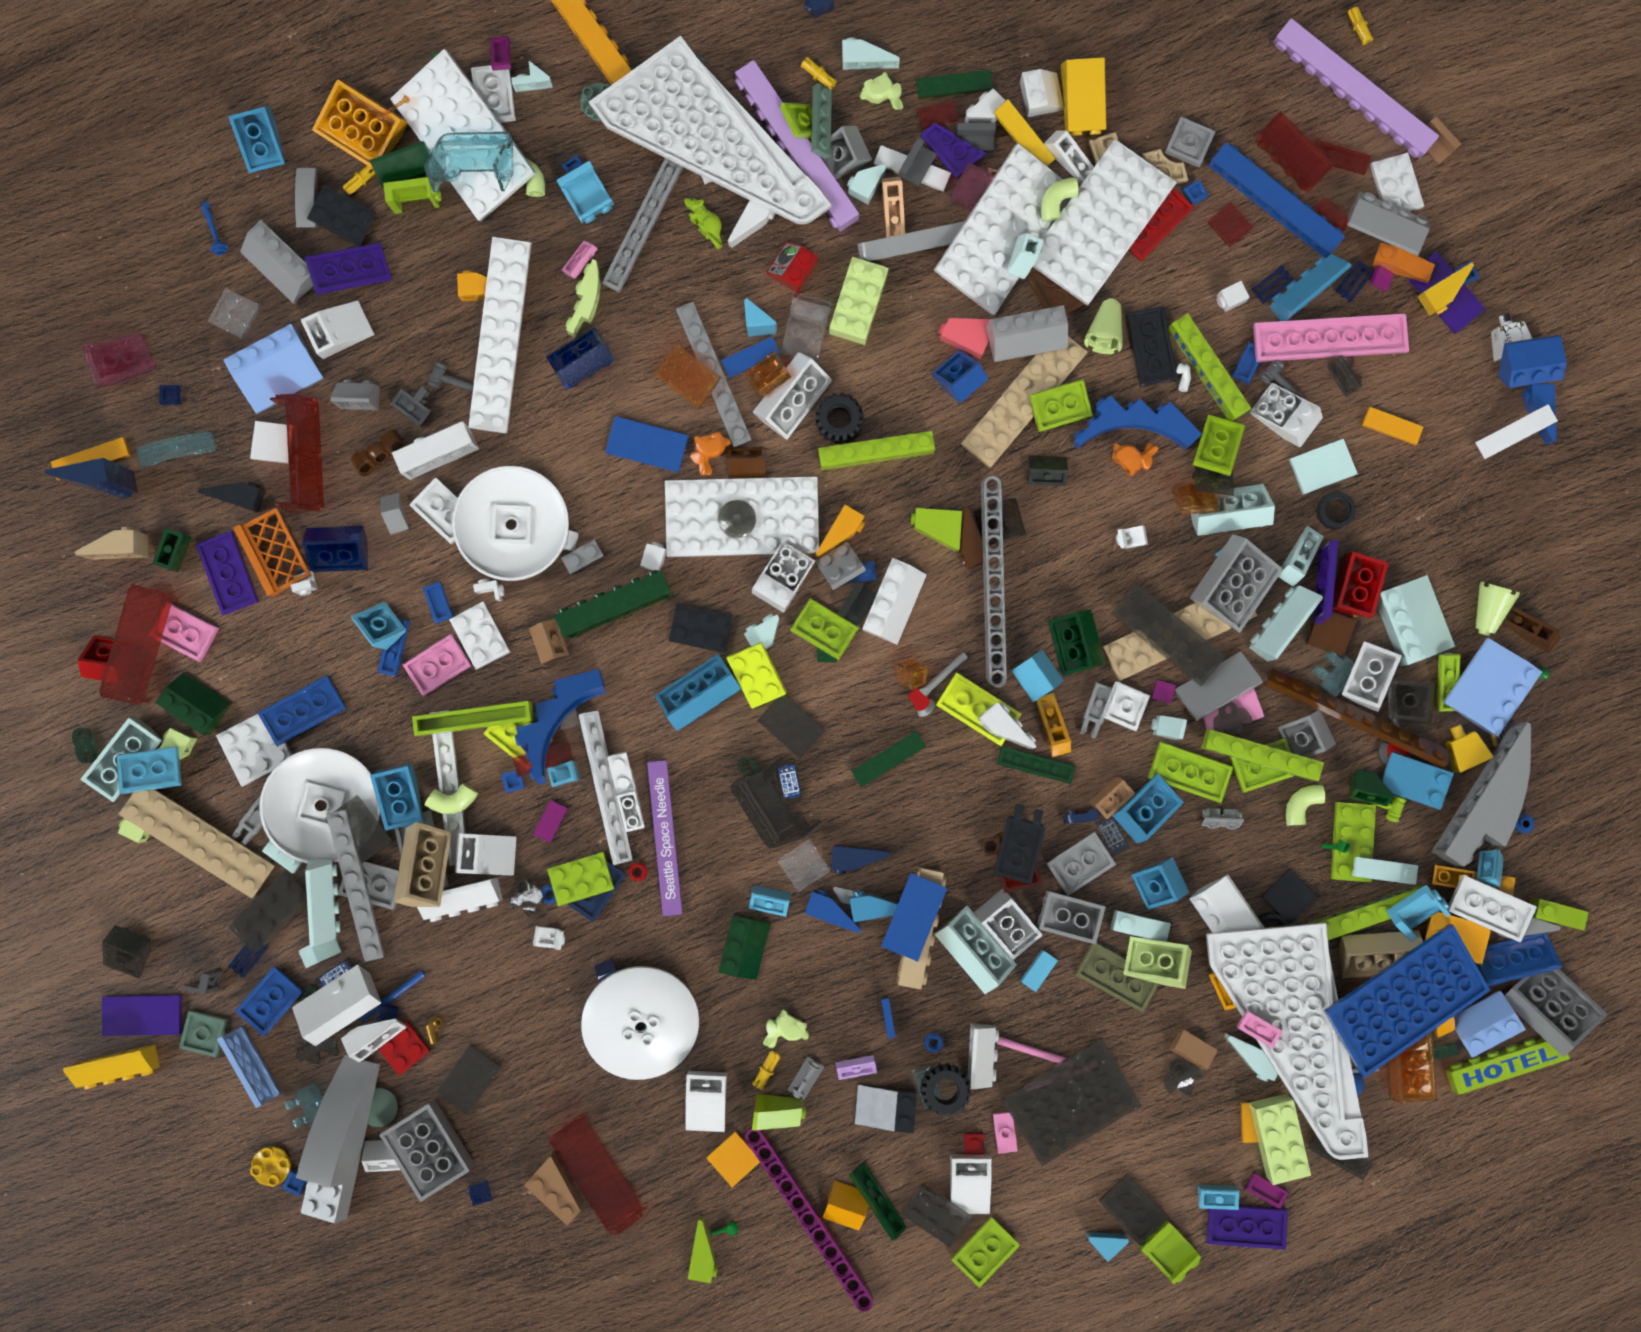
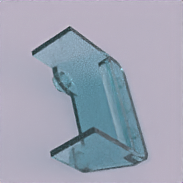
[424,132,514,192]

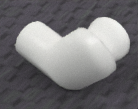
[1177,363,1191,392]

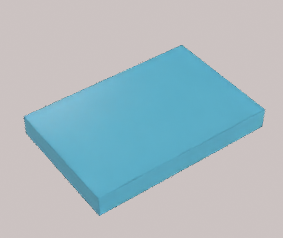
[117,746,182,794]

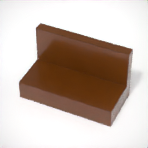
[727,447,766,477]

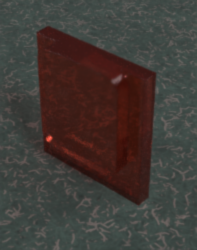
[1207,202,1253,248]

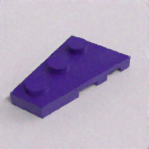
[920,123,986,180]

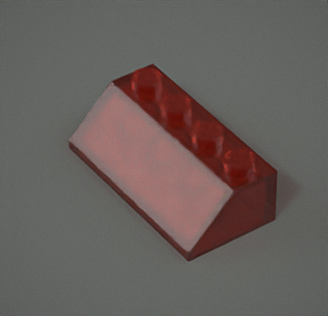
[1255,111,1334,193]

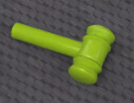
[1371,795,1406,822]

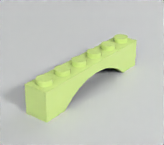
[118,728,197,843]

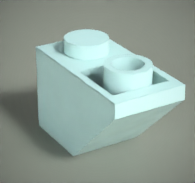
[1007,233,1043,279]
[744,614,779,649]

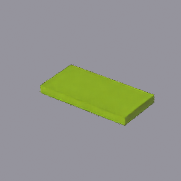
[1147,742,1233,803]

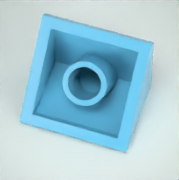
[744,298,777,337]
[351,602,406,650]
[1012,649,1064,702]

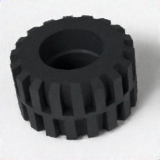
[816,392,863,444]
[920,1063,971,1117]

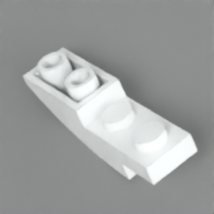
[607,751,645,832]

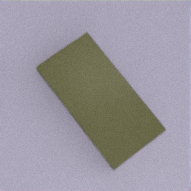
[1075,942,1159,1013]

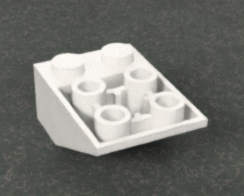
[301,301,374,359]
[1250,383,1323,447]
[752,541,815,613]
[977,702,1037,749]
[455,833,516,875]
[686,1071,727,1132]
[950,1154,991,1214]

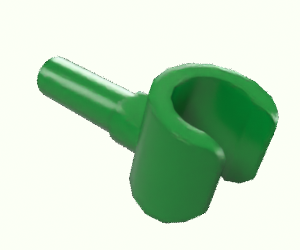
[1322,840,1350,853]
[710,1222,739,1237]

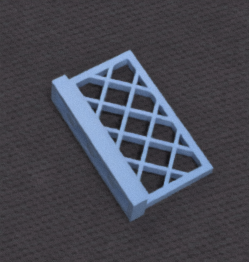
[217,1026,282,1108]

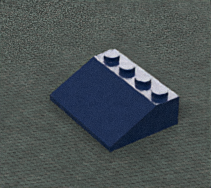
[45,458,138,499]

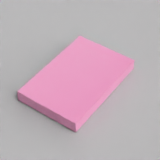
[149,602,219,662]
[403,634,472,697]
[1203,688,1265,732]

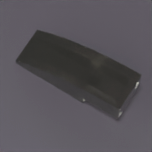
[1309,1136,1373,1181]

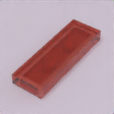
[1310,140,1371,175]
[512,742,574,777]

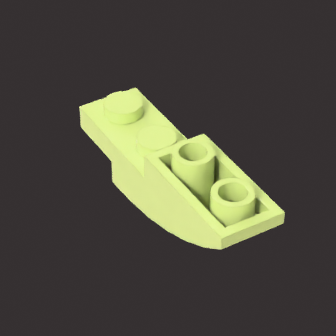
[566,259,601,338]

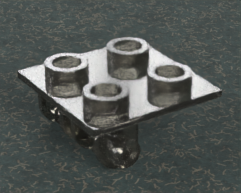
[1192,465,1234,496]

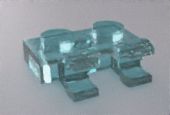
[1311,651,1355,697]
[284,1083,322,1129]

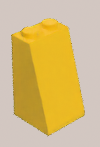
[1061,58,1106,136]

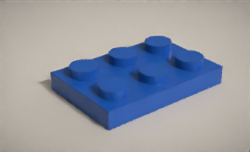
[235,966,305,1037]

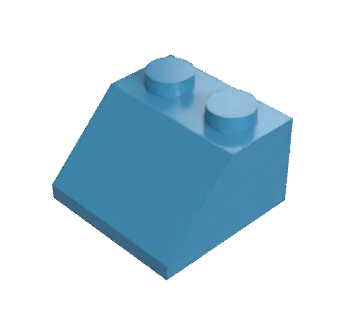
[1131,857,1189,910]

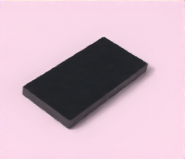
[1126,306,1178,388]

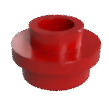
[628,862,648,882]

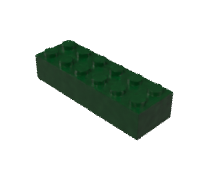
[554,570,674,640]

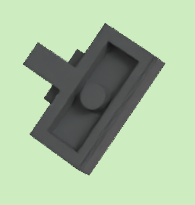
[390,386,433,427]

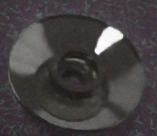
[718,500,756,538]

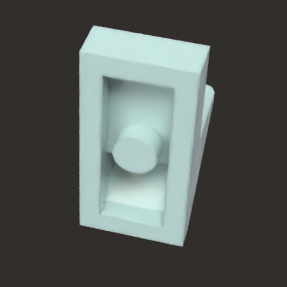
[512,61,553,92]

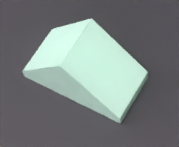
[299,939,342,968]

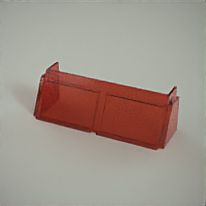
[270,394,324,513]
[99,584,179,705]
[547,1116,647,1235]

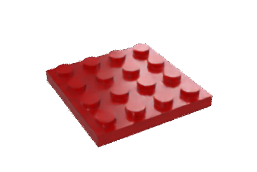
[1128,155,1194,262]

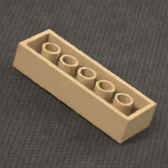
[896,866,946,989]

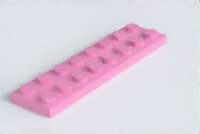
[1253,314,1409,362]

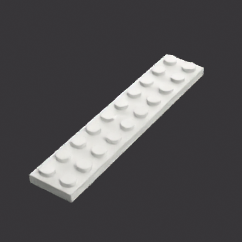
[469,237,532,434]

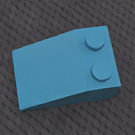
[228,105,286,173]
[1381,752,1454,810]
[370,762,424,831]
[1112,774,1184,843]
[849,890,898,922]

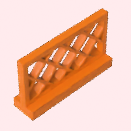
[233,508,312,597]

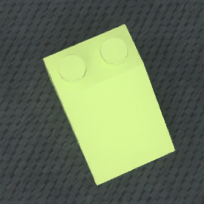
[1124,936,1192,989]

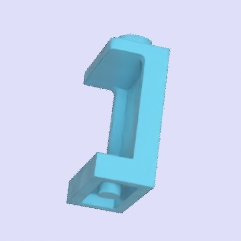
[557,161,614,224]
[1386,885,1451,941]

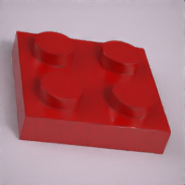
[378,1020,431,1076]

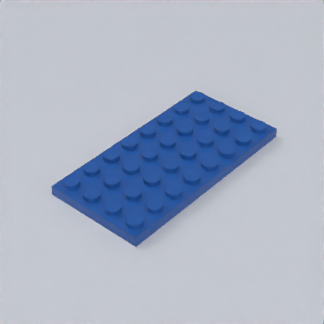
[1324,924,1490,1078]

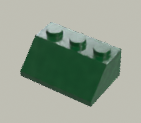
[370,141,440,189]
[1048,609,1106,676]
[155,672,232,735]
[718,914,771,980]

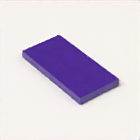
[305,243,391,295]
[1406,251,1485,334]
[196,531,260,615]
[1313,540,1338,624]
[102,995,182,1036]
[1206,1205,1288,1250]

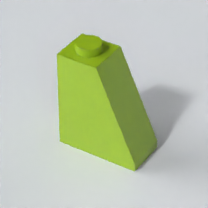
[911,508,962,552]
[752,1093,806,1130]

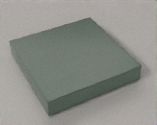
[179,1009,228,1057]

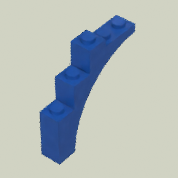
[1072,395,1202,451]
[515,669,606,785]

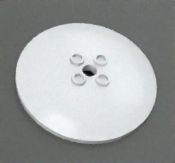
[452,466,569,581]
[259,748,380,863]
[581,966,699,1080]

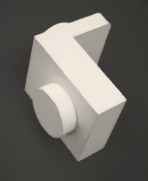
[1116,525,1148,549]
[291,571,318,596]
[473,579,505,601]
[533,926,565,950]

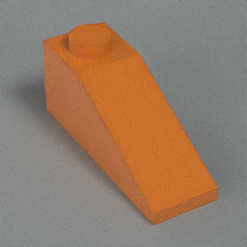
[1372,242,1435,283]

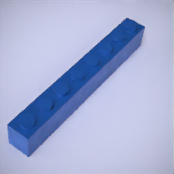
[1208,142,1345,258]

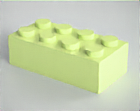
[829,257,889,345]
[1249,1093,1311,1185]

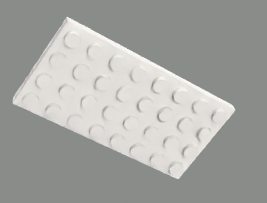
[390,49,536,221]
[1033,139,1177,306]
[934,144,1070,315]
[665,477,819,557]

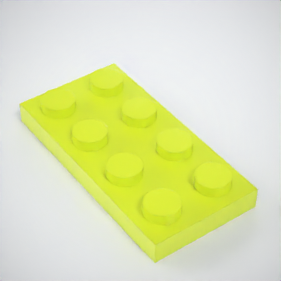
[936,673,1021,746]

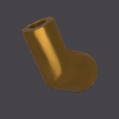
[426,1016,443,1045]

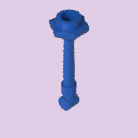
[201,202,229,255]

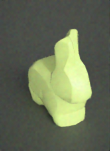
[860,72,903,110]
[763,1009,809,1048]

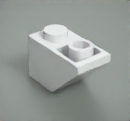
[965,89,1006,123]

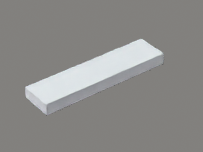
[874,146,951,192]
[1475,404,1558,459]

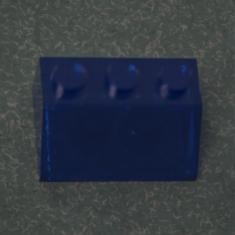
[546,327,615,390]
[302,526,368,572]

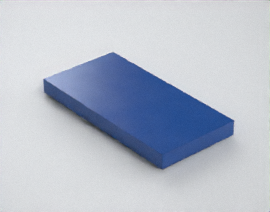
[605,416,689,473]
[258,675,347,747]
[881,873,947,962]
[1475,933,1563,986]

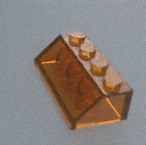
[1386,1031,1437,1103]

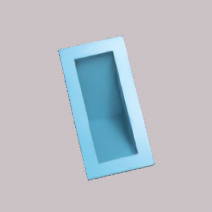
[547,761,581,787]
[1086,1232,1129,1262]

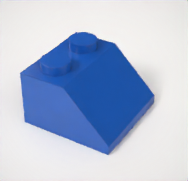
[931,349,988,403]

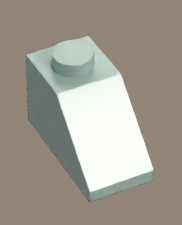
[847,164,887,204]
[1151,715,1187,740]

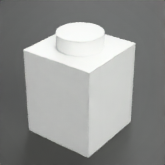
[1217,281,1250,312]
[640,542,667,572]

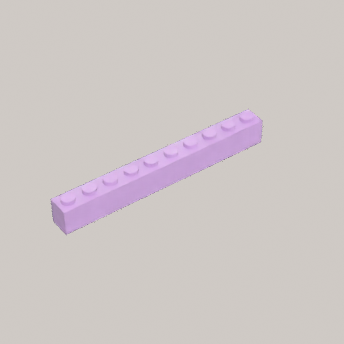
[1274,18,1439,158]
[734,60,859,232]

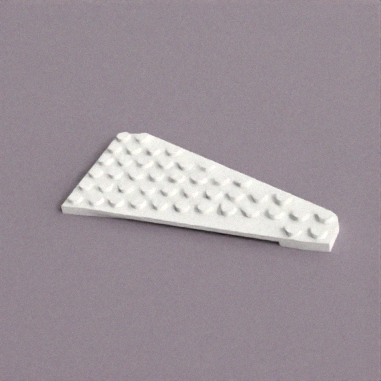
[589,36,831,224]
[1206,922,1368,1160]

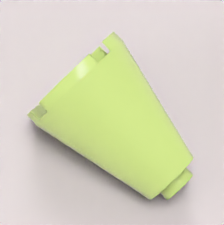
[1084,298,1123,354]
[1475,581,1520,636]

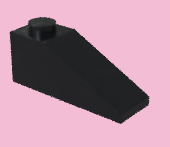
[198,481,266,513]

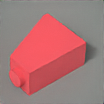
[938,318,990,359]

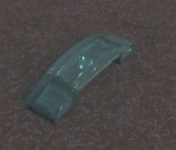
[137,432,216,468]

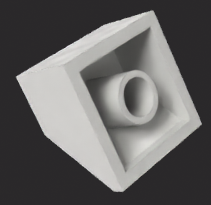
[1020,69,1064,117]

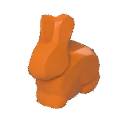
[690,432,731,475]
[1112,443,1158,477]

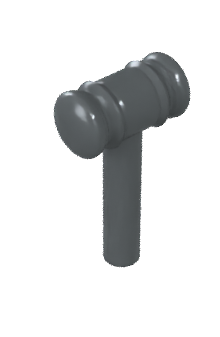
[1259,360,1302,397]
[428,362,474,392]

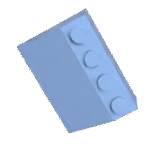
[224,324,324,414]
[1444,638,1542,736]

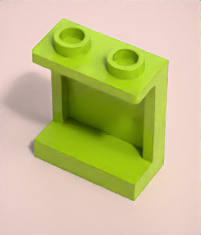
[383,177,442,214]
[1138,1218,1202,1284]

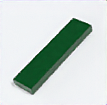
[916,69,993,99]
[851,731,926,787]
[996,746,1076,784]
[848,1162,907,1241]

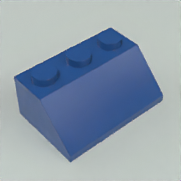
[1498,335,1567,388]

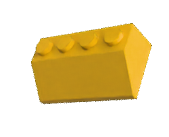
[63,1044,160,1089]

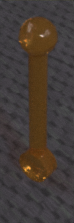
[377,96,410,121]

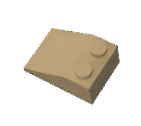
[75,527,148,560]

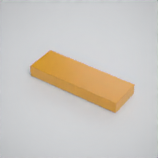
[1362,407,1423,445]

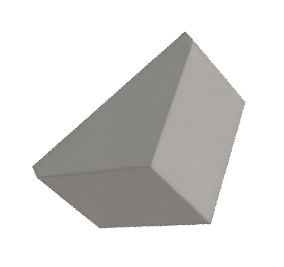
[380,493,409,534]

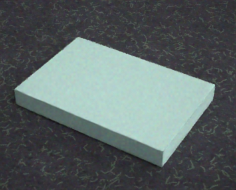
[1289,439,1358,495]

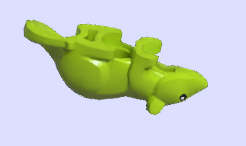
[684,198,722,250]

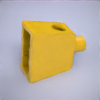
[1445,724,1494,773]

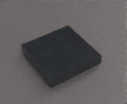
[1261,869,1317,924]

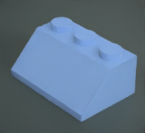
[1454,990,1526,1058]

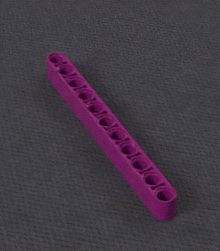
[745,1125,873,1312]

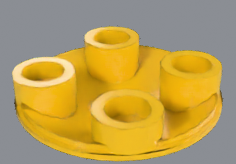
[250,1146,291,1187]

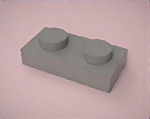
[561,539,604,575]

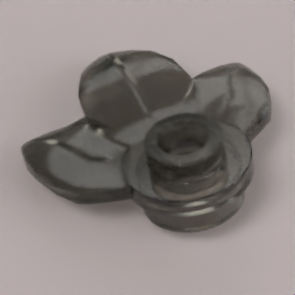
[1213,701,1252,738]
[510,878,544,917]
[1164,1058,1202,1095]

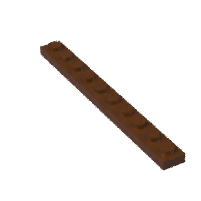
[1266,668,1450,768]

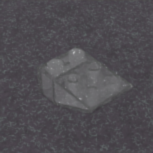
[781,293,833,362]

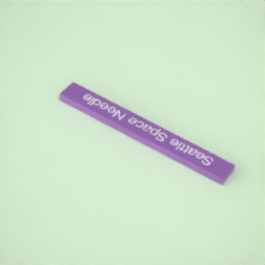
[647,760,683,916]

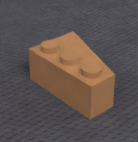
[524,1151,584,1226]

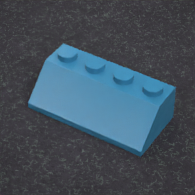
[1269,254,1352,321]
[654,654,741,731]

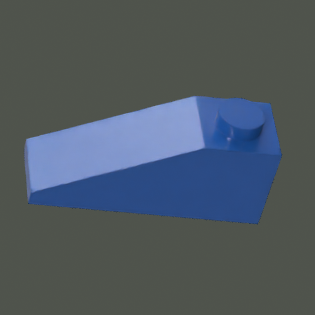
[1522,384,1557,444]
[805,889,861,933]

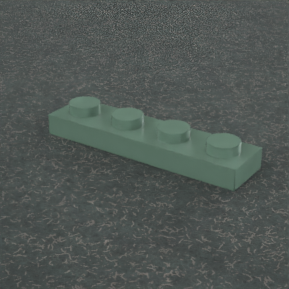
[811,83,832,159]

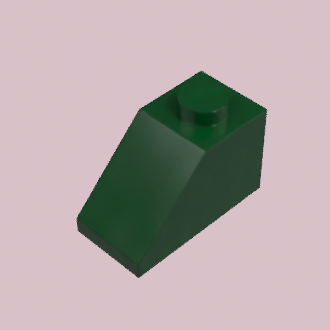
[1349,769,1394,807]

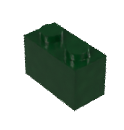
[152,528,192,573]

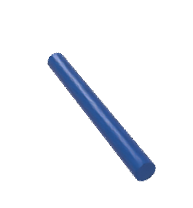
[359,970,426,1022]

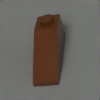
[958,506,983,570]
[1501,606,1560,654]

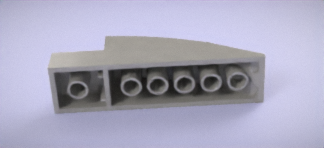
[1431,722,1531,867]
[296,1055,380,1223]

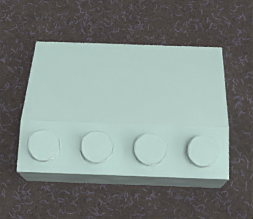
[1377,575,1455,666]

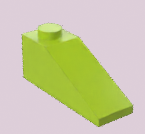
[1529,898,1589,931]
[688,1215,718,1283]

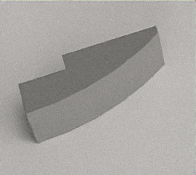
[295,168,319,227]

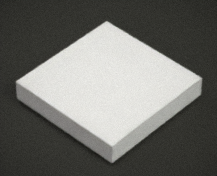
[250,421,295,464]
[1102,681,1150,731]

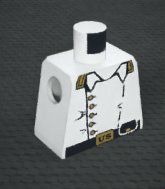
[1491,313,1533,362]

